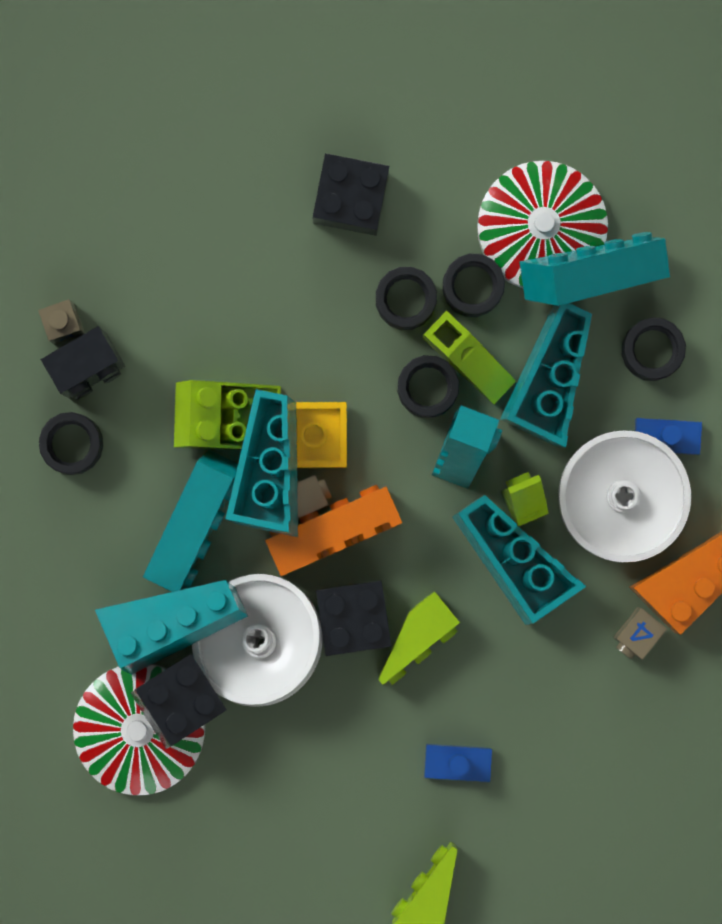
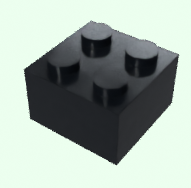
[312,153,390,236]
[40,326,126,400]
[316,580,391,656]
[130,654,227,749]

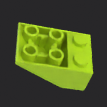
[174,380,281,450]

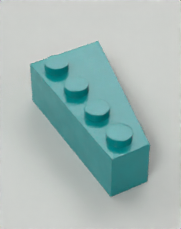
[519,232,670,306]
[500,303,592,448]
[225,389,298,537]
[432,405,503,489]
[143,450,238,592]
[452,495,586,625]
[95,580,248,675]

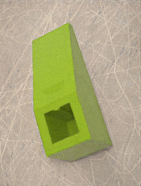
[423,311,516,405]
[501,472,549,527]
[378,591,460,685]
[391,842,457,924]

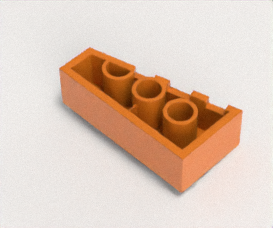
[265,484,402,576]
[629,531,722,635]

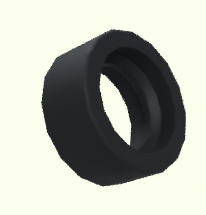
[442,253,505,317]
[376,267,437,330]
[621,317,686,381]
[397,355,459,418]
[39,412,104,475]

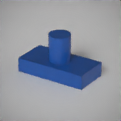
[634,418,702,455]
[424,744,492,782]

